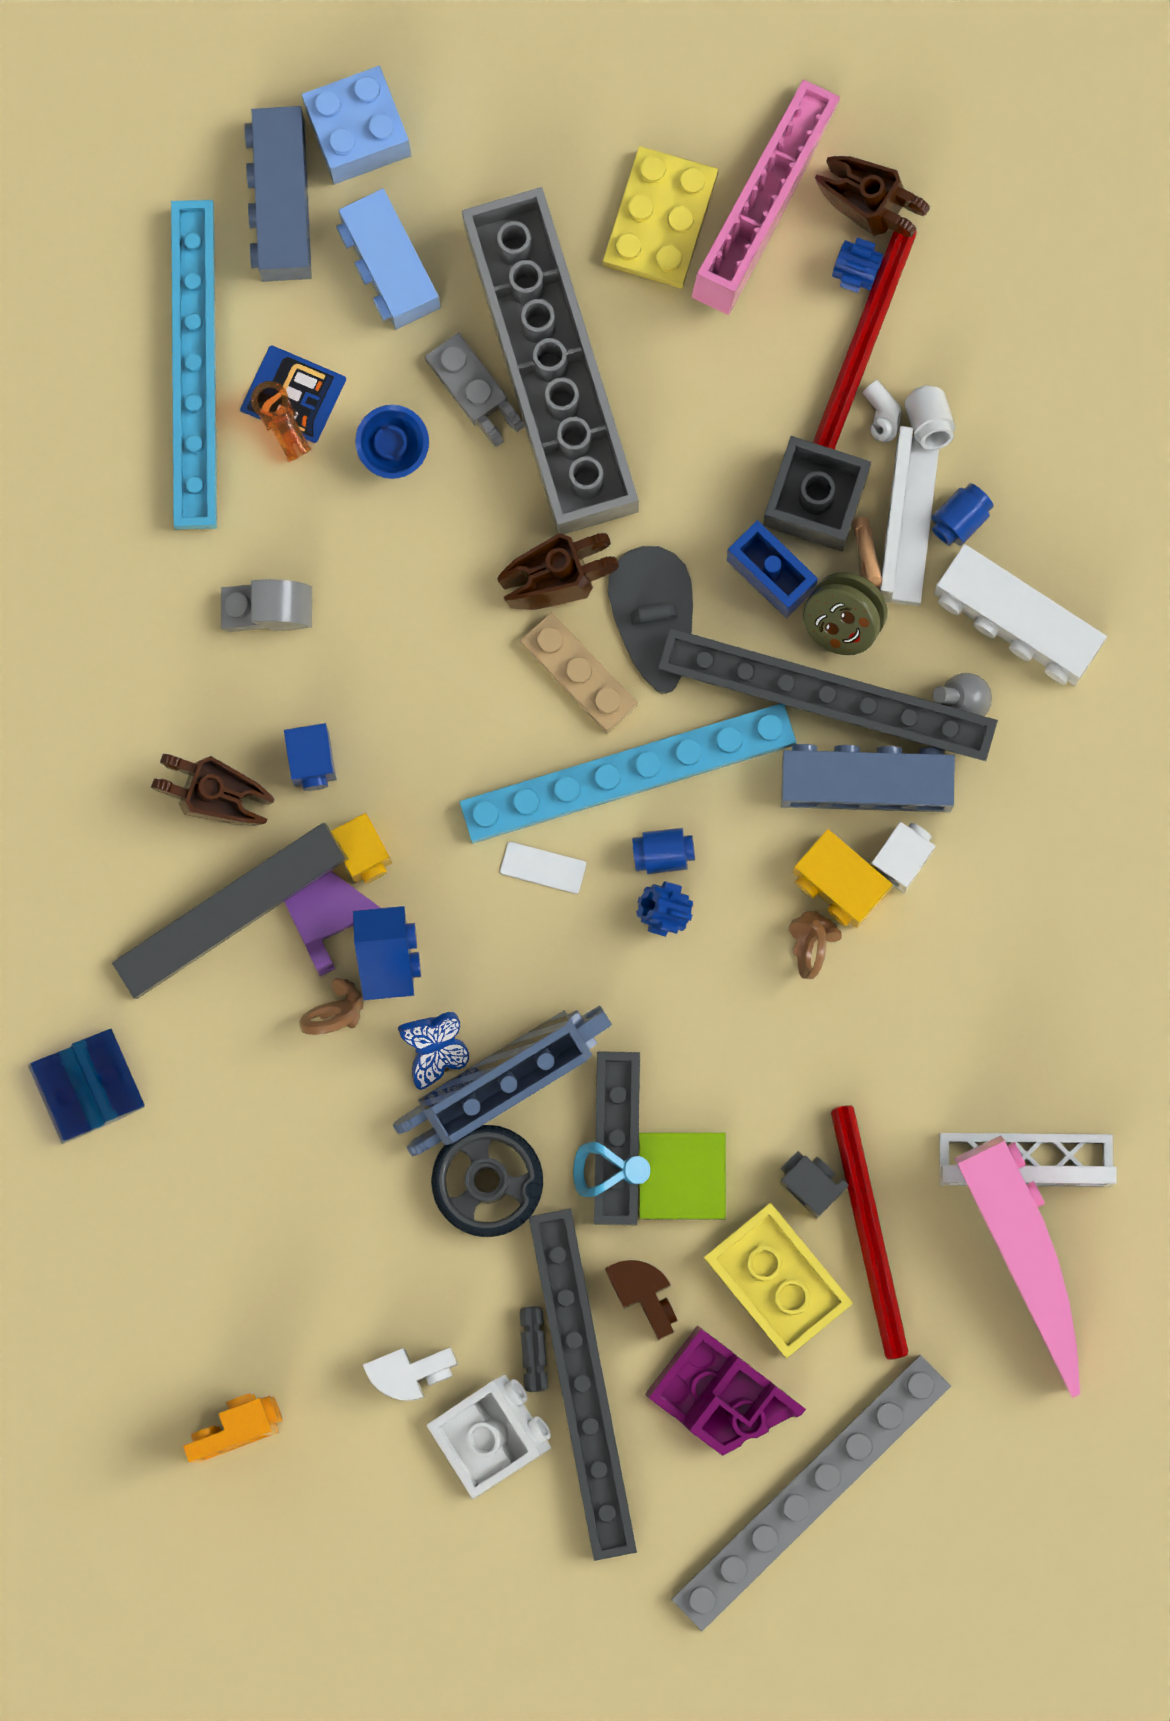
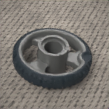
[431,1125,543,1237]

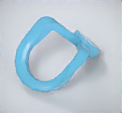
[573,1141,651,1197]

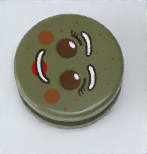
[803,572,888,655]

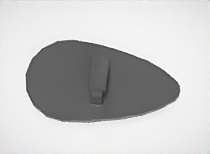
[608,546,693,694]

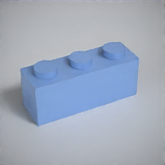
[336,188,441,330]

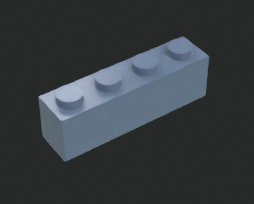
[245,106,312,282]
[781,744,955,812]

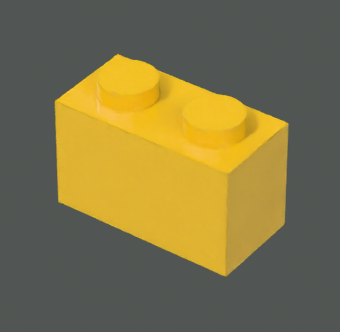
[793,829,893,928]

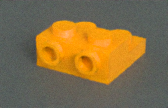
[183,1393,283,1463]

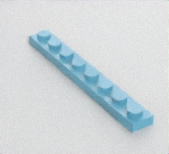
[171,200,217,530]
[459,704,796,844]

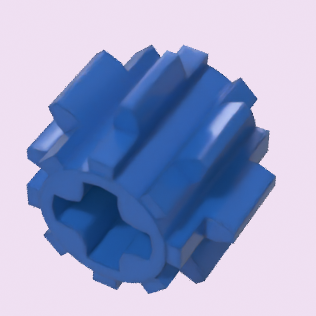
[832,237,883,293]
[636,881,693,936]

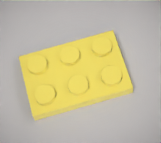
[603,146,719,289]
[704,1202,854,1359]

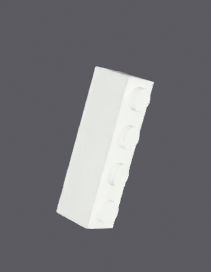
[934,544,1107,686]

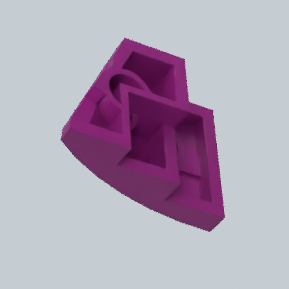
[645,1325,806,1456]

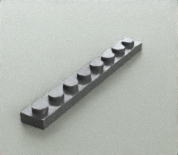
[658,628,998,762]
[529,1208,637,1561]

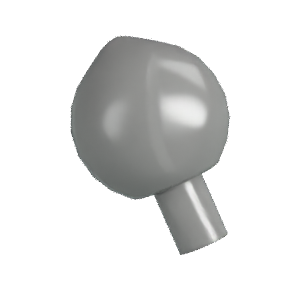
[933,672,992,716]

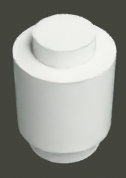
[905,385,955,450]

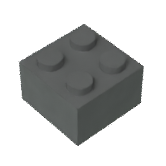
[763,436,871,552]

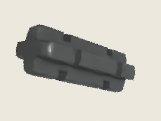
[519,1306,548,1392]

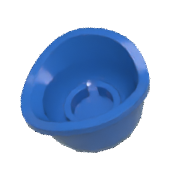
[355,404,429,479]

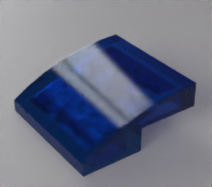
[28,1029,145,1144]

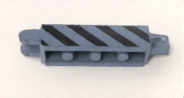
[393,1006,612,1156]

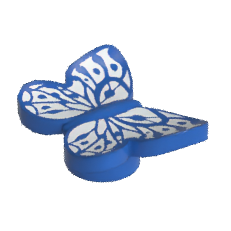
[398,1012,469,1090]

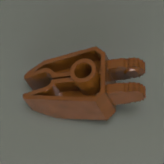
[815,156,930,238]
[497,533,619,610]
[151,753,275,826]

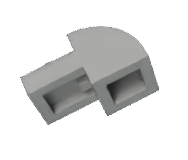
[221,579,312,632]

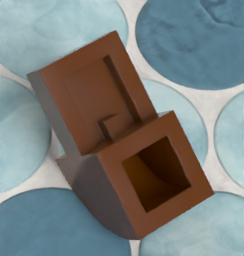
[605,1260,678,1341]

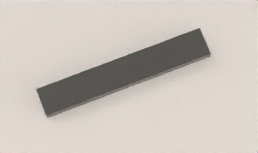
[112,823,348,999]

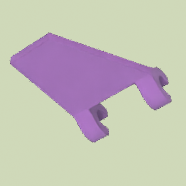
[285,871,380,977]

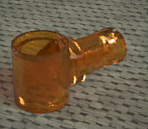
[251,381,312,463]

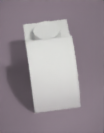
[363,1348,458,1401]

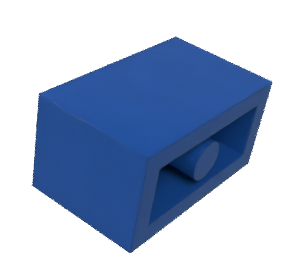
[726,520,818,619]
[353,906,421,1001]

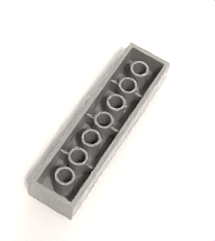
[462,187,639,534]

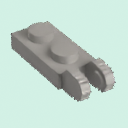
[425,332,525,447]

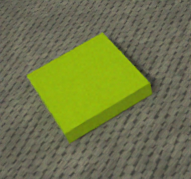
[639,1133,726,1220]

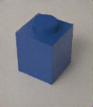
[284,723,337,791]

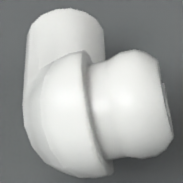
[862,380,902,442]

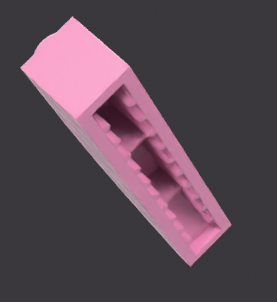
[691,79,840,315]
[954,1135,1080,1398]

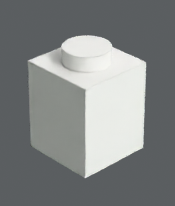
[871,822,936,893]

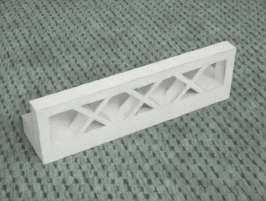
[879,426,939,606]
[939,1133,1117,1187]

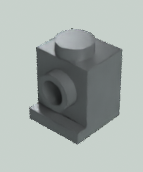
[780,1151,849,1219]

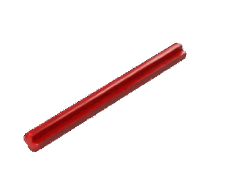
[813,231,917,450]
[831,1105,909,1360]

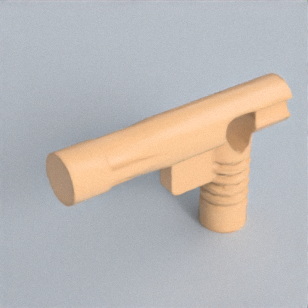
[853,516,882,588]

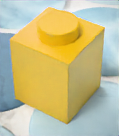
[331,813,392,884]

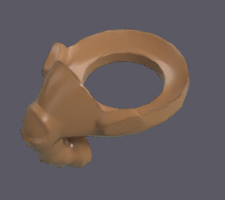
[789,911,842,979]
[299,978,364,1035]

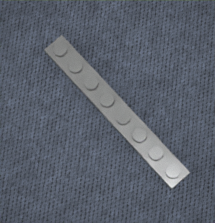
[671,1355,951,1631]

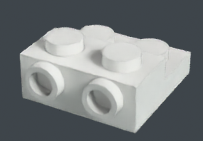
[426,1375,551,1499]

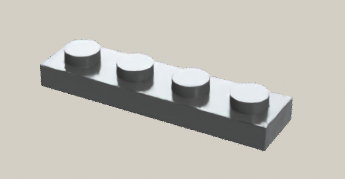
[594,1052,640,1226]

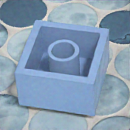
[302,65,411,185]

